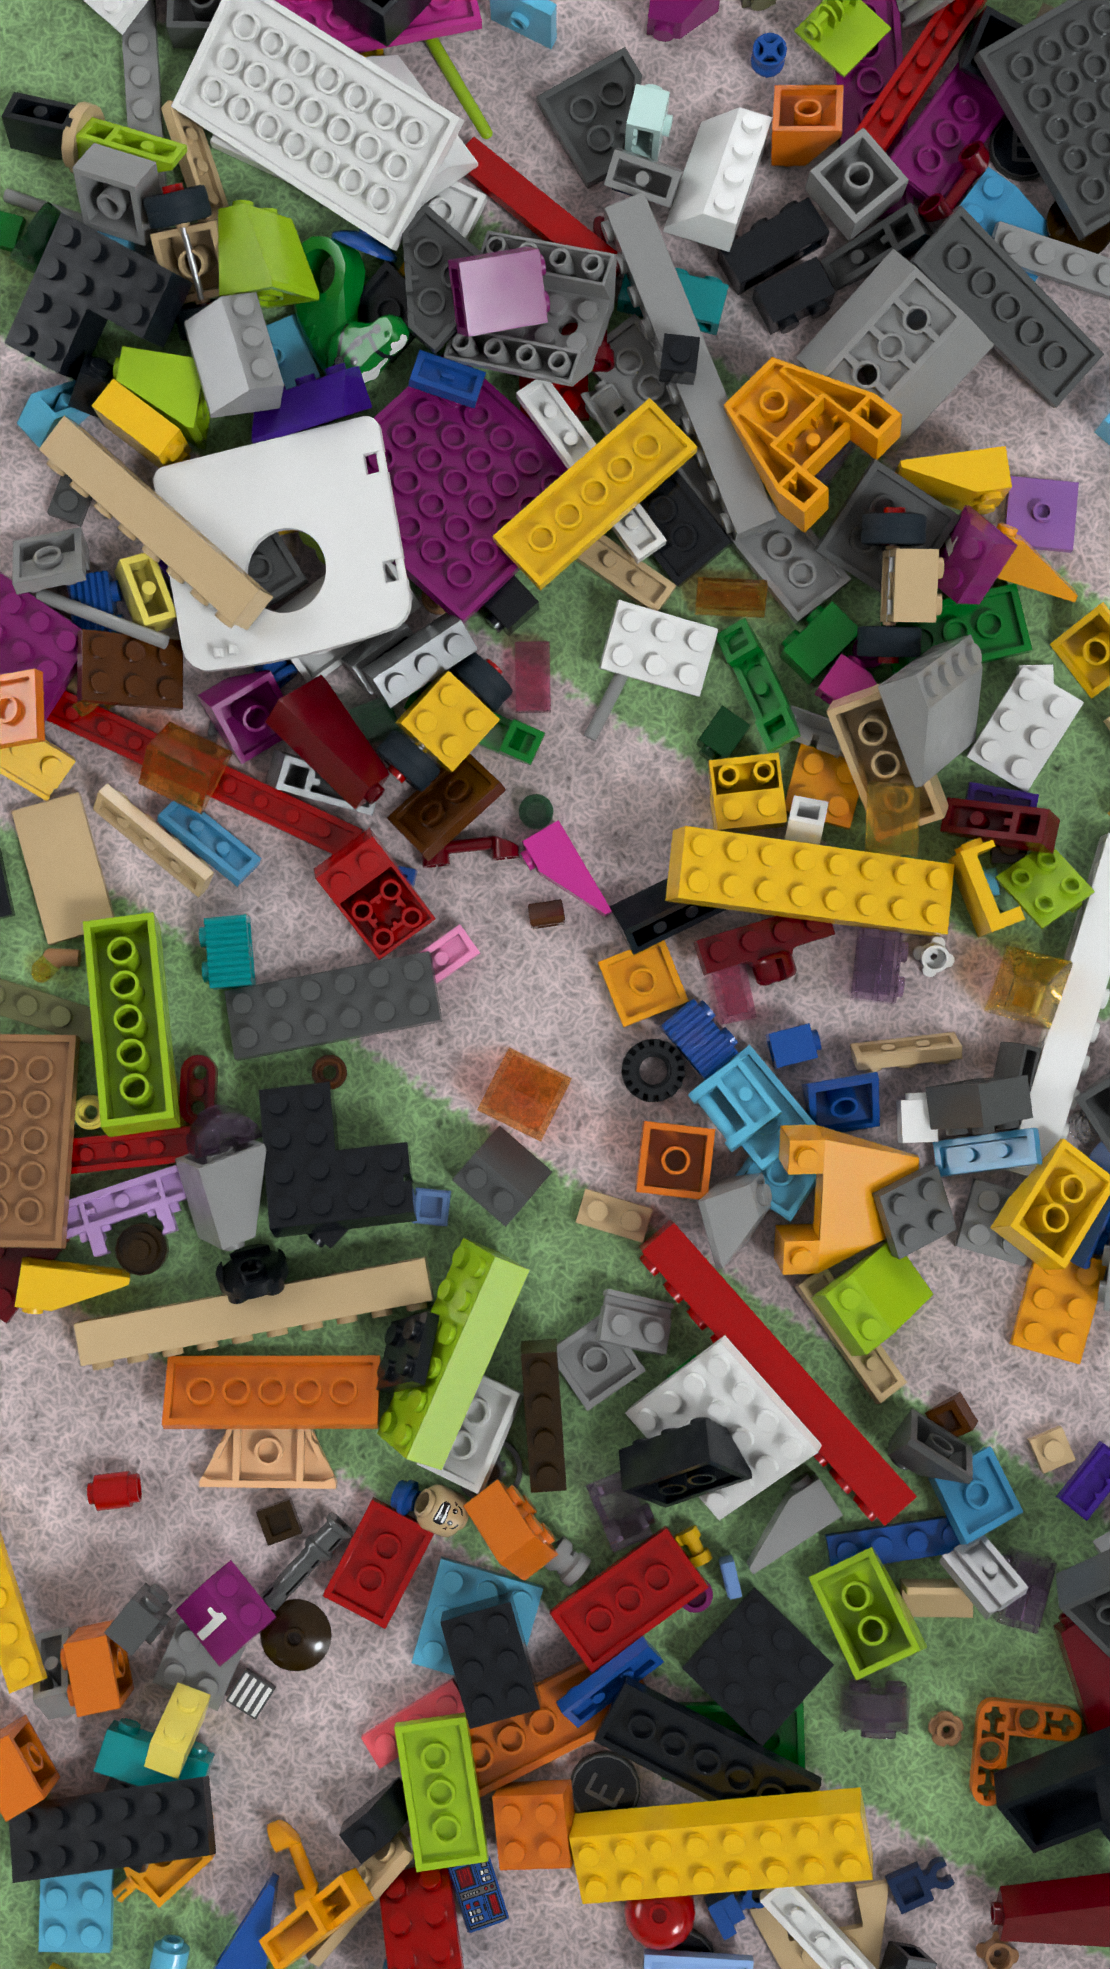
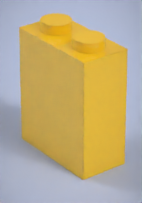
[92,379,191,468]

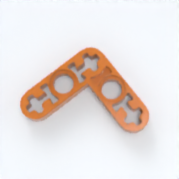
[969,1697,1082,1806]

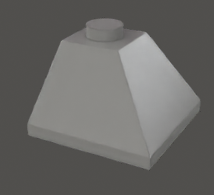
[698,1173,772,1269]

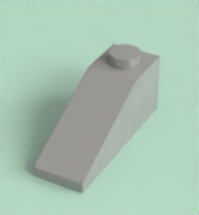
[746,1473,843,1574]

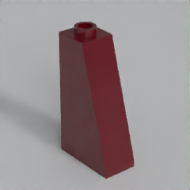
[265,675,390,810]
[1053,1612,1110,1734]
[990,1873,1110,1947]

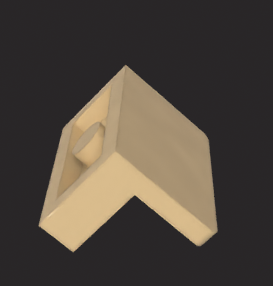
[900,1579,973,1618]

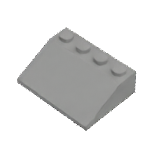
[877,634,983,788]

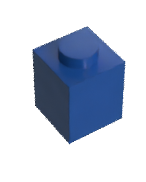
[765,1023,822,1069]

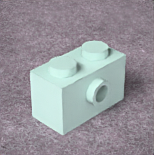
[624,84,673,161]

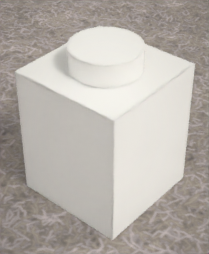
[785,795,829,845]
[896,1092,938,1143]

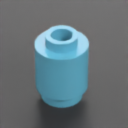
[150,1935,190,1969]

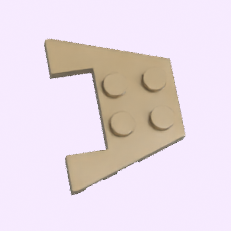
[750,1879,889,1969]

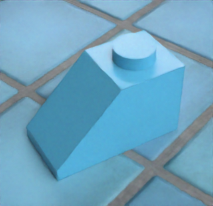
[17,380,90,448]

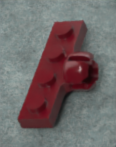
[693,916,835,986]

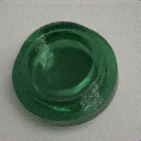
[519,794,553,829]

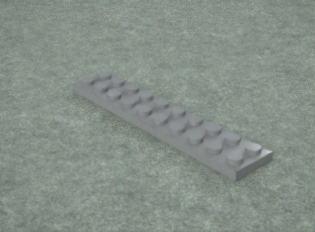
[591,313,851,625]

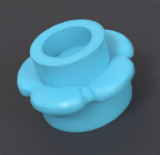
[982,866,1000,896]

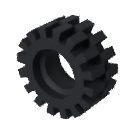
[621,1039,686,1102]

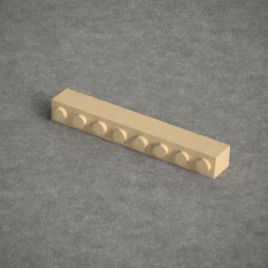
[39,416,273,630]

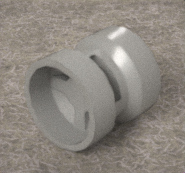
[544,1536,591,1588]

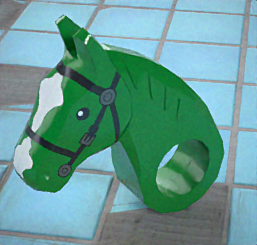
[293,236,409,385]

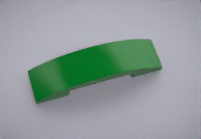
[716,618,801,753]
[404,682,545,765]

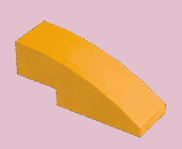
[259,1868,375,1969]

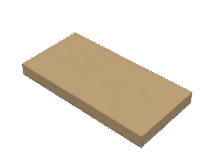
[11,792,115,945]

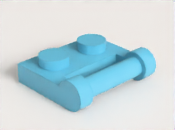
[688,1056,782,1152]

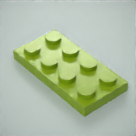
[394,1712,489,1872]

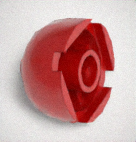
[624,1895,696,1951]

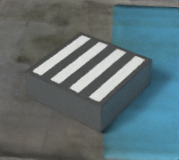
[226,1667,276,1720]

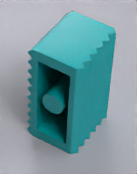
[199,914,256,990]

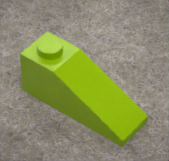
[76,117,188,173]

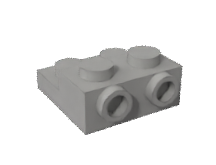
[12,527,90,595]

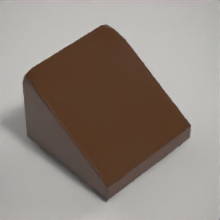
[528,899,565,929]
[925,1392,978,1437]

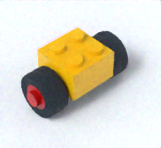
[376,652,513,792]

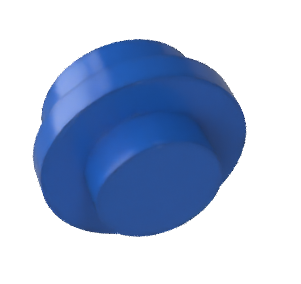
[391,1480,421,1516]

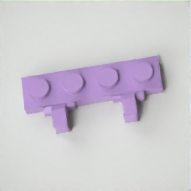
[67,1165,187,1257]

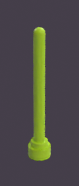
[424,38,493,139]

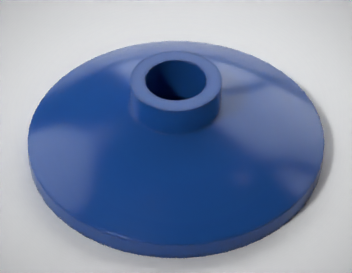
[331,229,398,263]

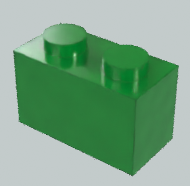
[780,601,858,685]

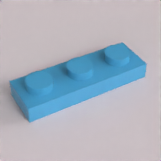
[156,794,262,887]
[933,1128,1042,1177]

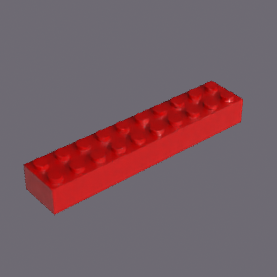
[639,1219,917,1526]

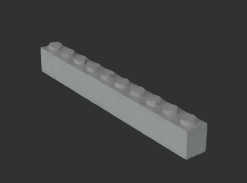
[601,192,776,541]

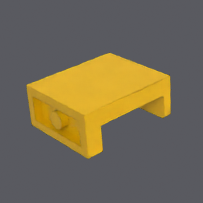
[948,837,1025,938]

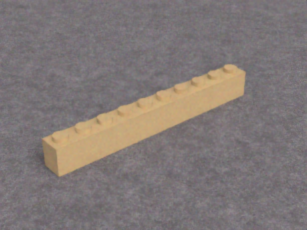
[74,1256,434,1370]

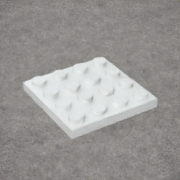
[625,1335,822,1520]

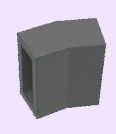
[993,1042,1041,1091]

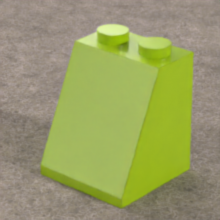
[218,200,319,309]
[113,346,210,449]

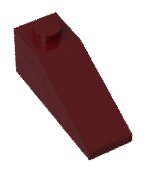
[940,797,1060,854]

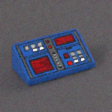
[447,1856,509,1933]

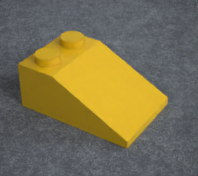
[895,446,1012,515]
[990,1138,1110,1270]

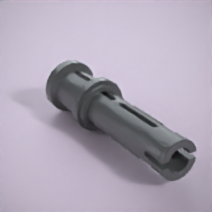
[261,1512,353,1611]

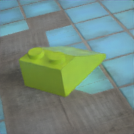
[811,1240,934,1356]
[808,1547,927,1681]

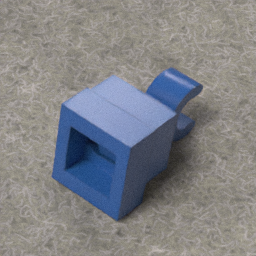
[704,1890,765,1941]

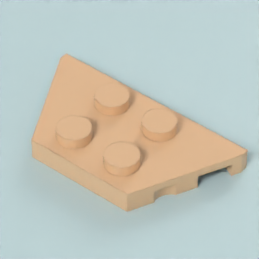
[199,1429,338,1489]

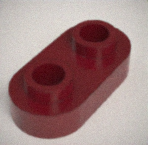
[179,1055,218,1125]

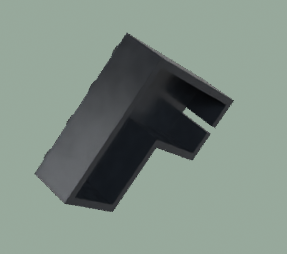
[4,212,193,380]
[259,1082,417,1238]
[993,1726,1110,1853]

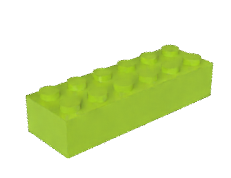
[83,912,181,1137]
[377,1237,530,1470]

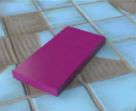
[889,62,1005,202]

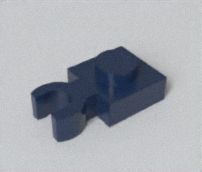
[885,1856,955,1914]

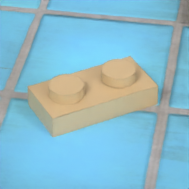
[575,1188,653,1243]

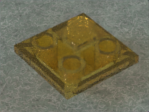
[984,945,1073,1029]

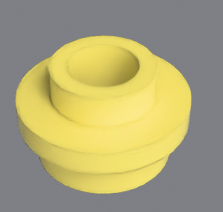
[75,1095,101,1130]

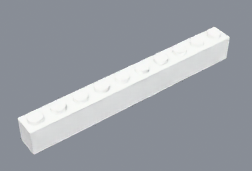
[1003,833,1110,1177]

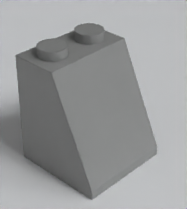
[175,1135,266,1251]

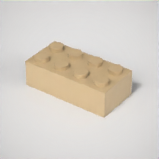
[826,683,949,840]

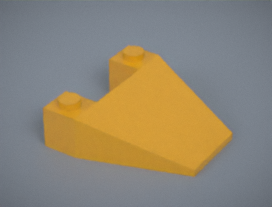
[724,357,902,533]
[774,1125,919,1275]

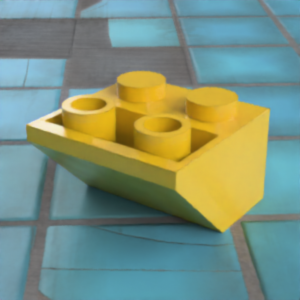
[708,752,787,833]

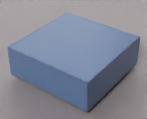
[412,1187,451,1226]
[718,1554,742,1600]

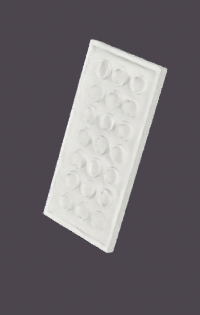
[171,0,465,251]

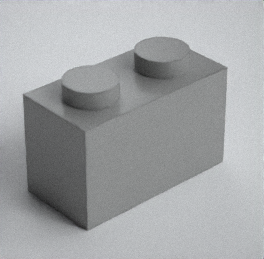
[604,147,684,208]

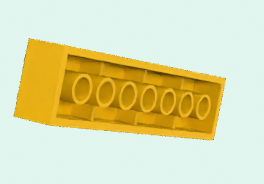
[665,826,955,936]
[569,1787,873,1904]

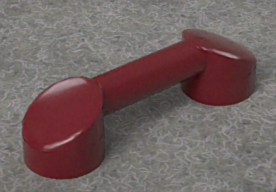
[918,141,989,222]
[422,835,520,868]

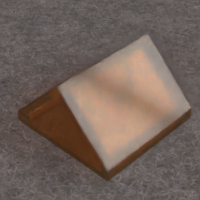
[138,721,233,815]

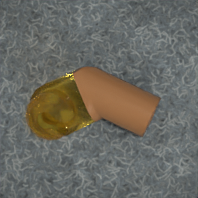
[31,948,81,983]

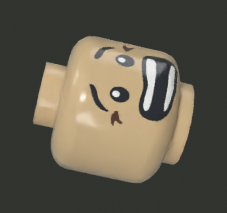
[414,1484,469,1538]

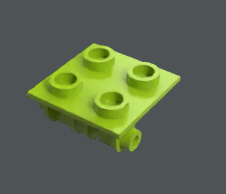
[794,0,891,78]
[995,848,1095,929]

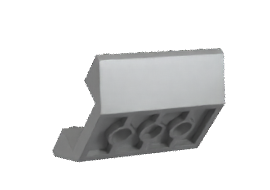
[443,231,617,387]
[796,249,994,452]

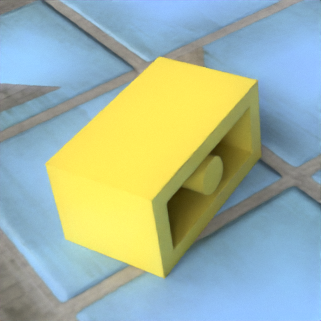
[114,553,177,632]
[144,1682,211,1779]

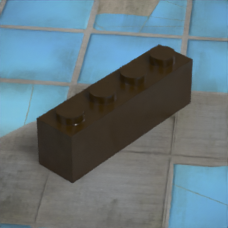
[521,1339,567,1493]

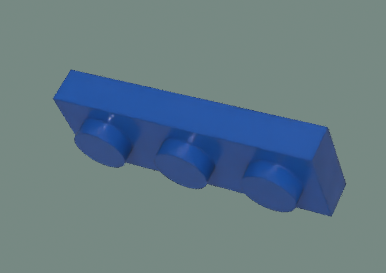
[556,1636,664,1728]

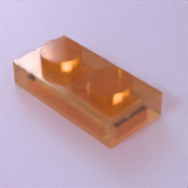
[695,577,768,618]

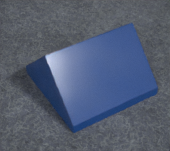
[801,1072,880,1133]

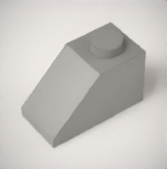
[33,1626,76,1720]

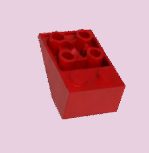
[314,828,436,960]

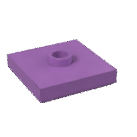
[1004,476,1079,553]

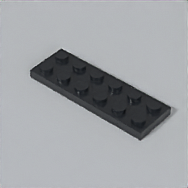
[593,1676,822,1801]
[9,1776,216,1883]

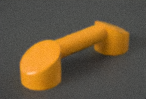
[267,1819,319,1908]

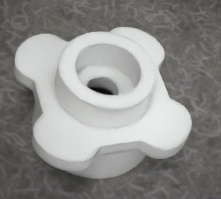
[913,936,954,977]

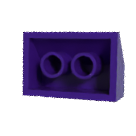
[251,362,372,444]

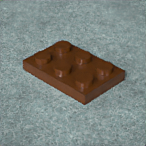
[77,629,183,711]
[387,753,506,862]

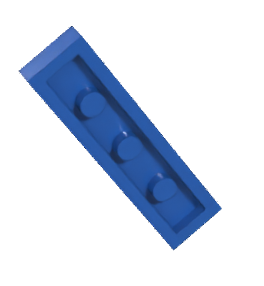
[825,1515,960,1567]

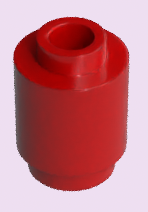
[87,1471,142,1511]

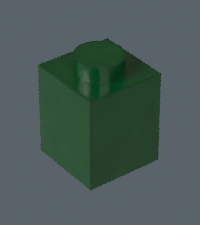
[696,705,751,761]

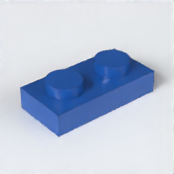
[408,350,486,409]

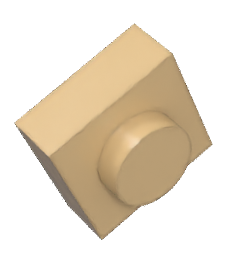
[1027,1425,1076,1474]

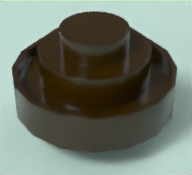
[115,1223,169,1276]

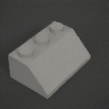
[184,292,284,418]

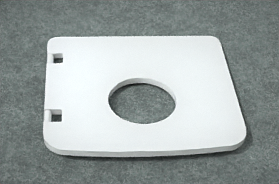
[153,416,412,672]

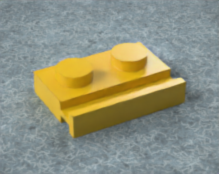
[0,739,76,801]

